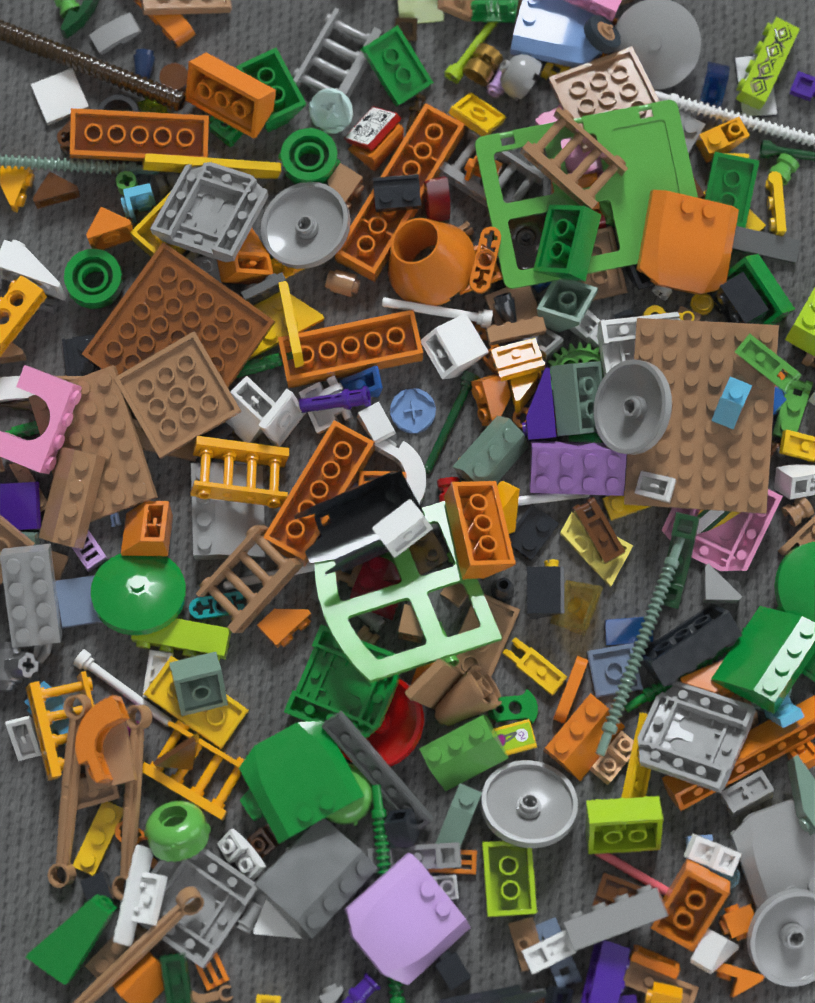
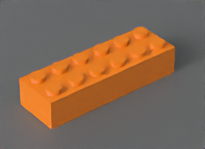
[70,108,209,161]
[278,310,423,388]
[263,420,375,567]

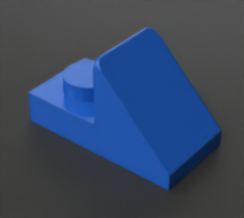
[340,366,383,397]

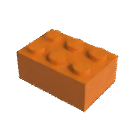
[650,858,730,952]

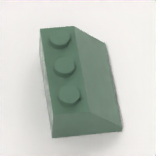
[551,361,602,436]
[452,416,528,483]

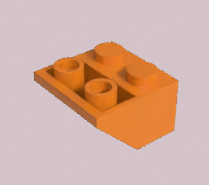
[121,501,173,556]

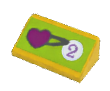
[494,720,537,755]

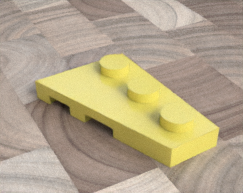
[560,512,633,588]

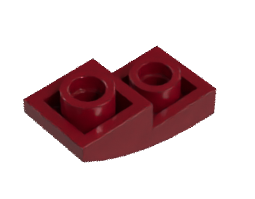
[423,176,450,222]

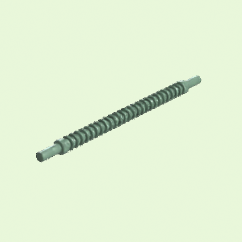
[0,154,159,176]
[596,537,685,757]

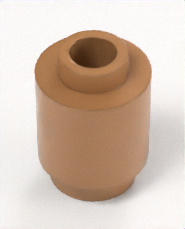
[325,270,361,297]

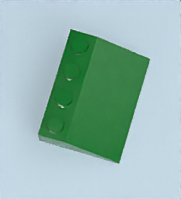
[711,606,815,714]

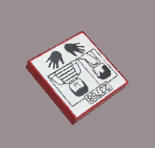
[344,106,401,151]

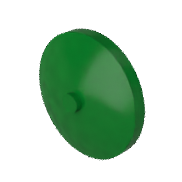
[774,541,815,623]
[91,553,186,635]

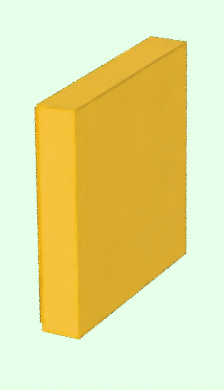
[448,92,506,136]

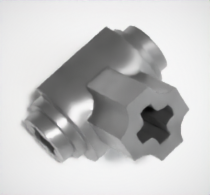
[0,642,39,692]

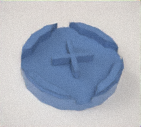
[390,388,436,434]

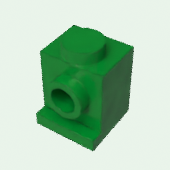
[209,116,244,148]

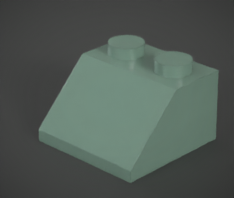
[537,279,598,332]
[169,652,228,716]

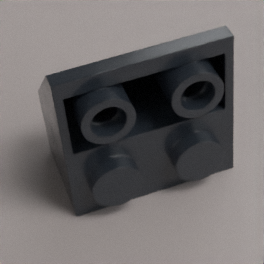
[713,272,769,324]

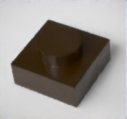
[394,18,417,42]

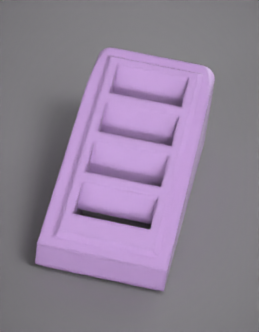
[72,530,108,572]

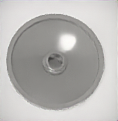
[612,0,702,90]
[261,182,351,269]
[594,359,672,455]
[481,760,578,848]
[747,889,815,987]

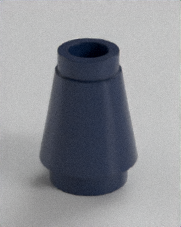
[133,49,155,80]

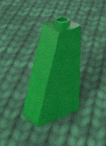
[25,894,117,985]

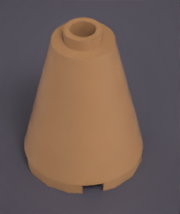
[435,665,502,726]

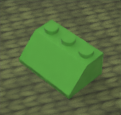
[420,715,509,791]

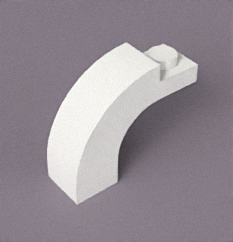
[375,438,426,506]

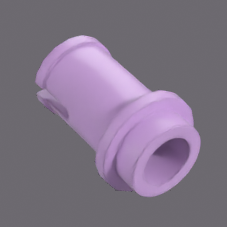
[487,67,504,98]

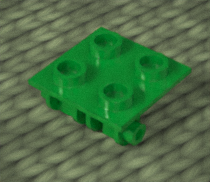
[470,0,519,23]

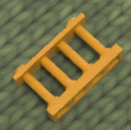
[190,436,289,508]
[26,671,94,781]
[142,720,244,821]

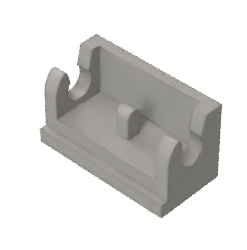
[720,770,775,819]

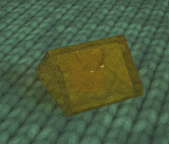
[550,580,603,636]

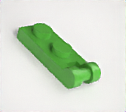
[734,333,802,394]
[772,380,813,439]

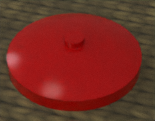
[337,679,424,767]

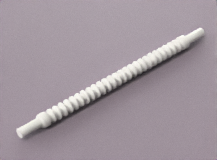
[655,91,815,148]

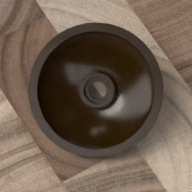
[492,213,547,270]

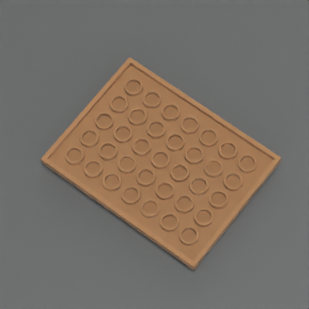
[624,318,779,514]

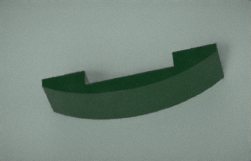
[60,0,99,39]
[662,512,700,609]

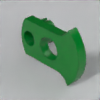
[488,689,538,724]

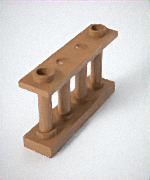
[520,107,628,209]
[196,525,304,633]

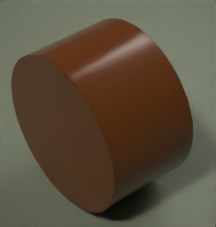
[159,63,188,93]

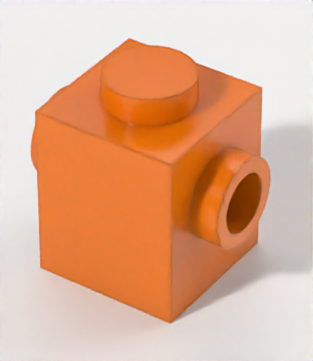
[719,904,754,941]

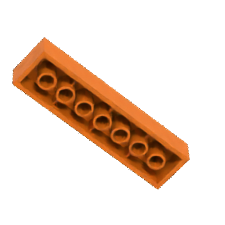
[335,103,465,282]

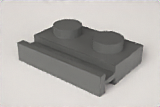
[241,272,286,306]

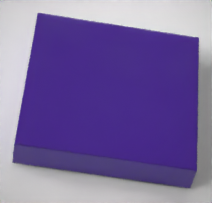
[0,482,41,530]

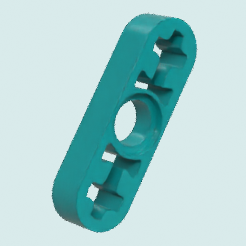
[189,591,245,620]

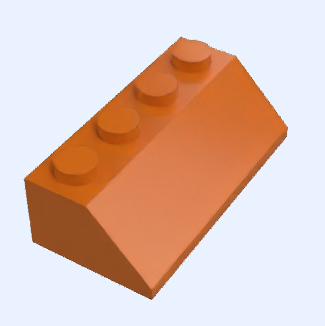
[185,52,276,138]
[444,481,516,579]

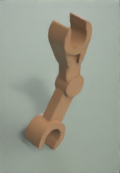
[192,985,234,1003]

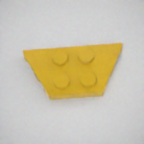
[249,292,325,360]

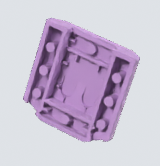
[345,853,470,985]

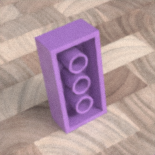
[529,441,626,496]

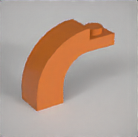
[75,695,130,784]

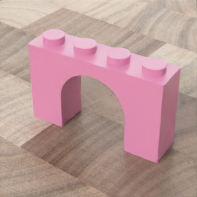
[0,365,82,474]

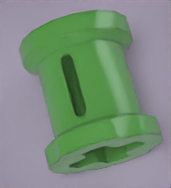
[116,171,138,195]

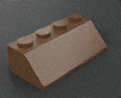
[39,447,106,549]

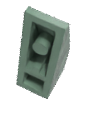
[787,754,815,836]
[436,784,482,848]

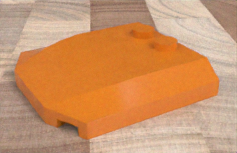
[637,190,739,295]

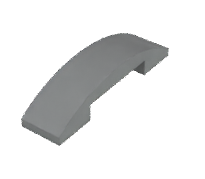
[368,842,462,873]

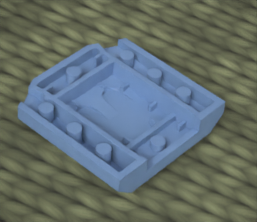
[510,0,602,68]

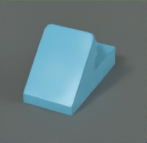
[711,377,752,430]
[764,694,804,728]

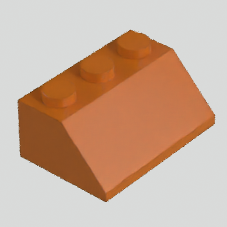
[543,693,625,781]

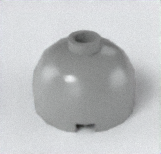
[499,54,542,101]

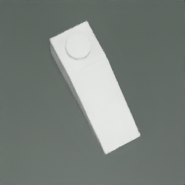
[774,464,815,499]

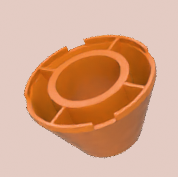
[388,218,476,306]

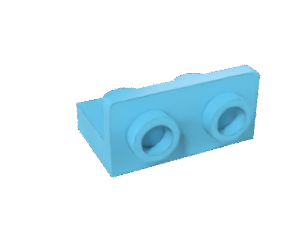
[121,183,156,223]

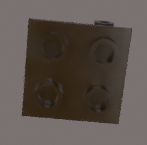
[408,530,449,575]

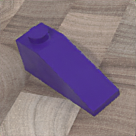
[522,368,556,442]

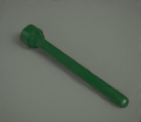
[759,140,815,161]
[424,371,480,474]

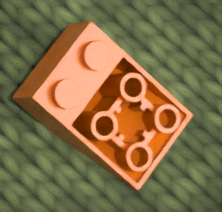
[217,228,273,285]

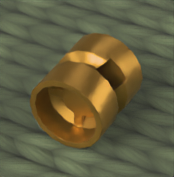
[463,43,503,86]

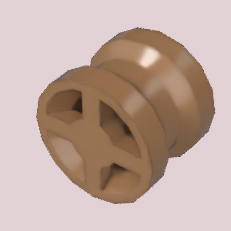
[357,626,380,645]

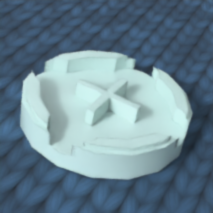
[309,88,353,134]

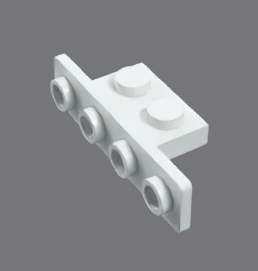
[113,845,168,946]

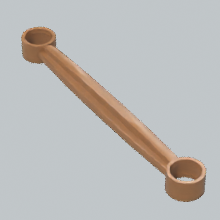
[48,694,92,888]
[112,705,152,900]
[74,887,204,1003]

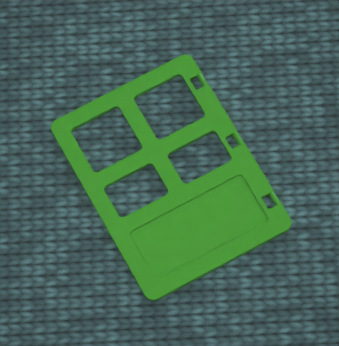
[475,100,698,289]

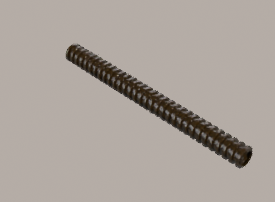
[0,19,186,111]

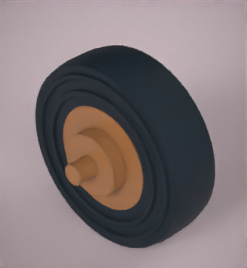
[584,15,621,54]

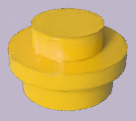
[691,293,714,315]

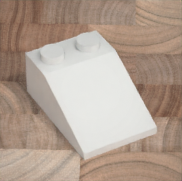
[0,240,67,301]

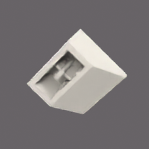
[421,314,489,379]
[226,376,275,443]

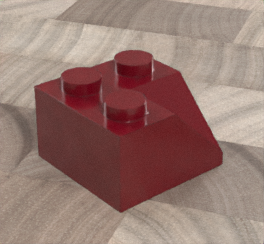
[350,556,402,620]

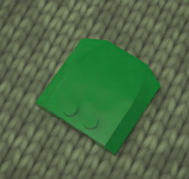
[284,624,399,739]
[239,721,365,844]

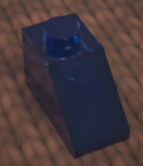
[699,62,730,114]

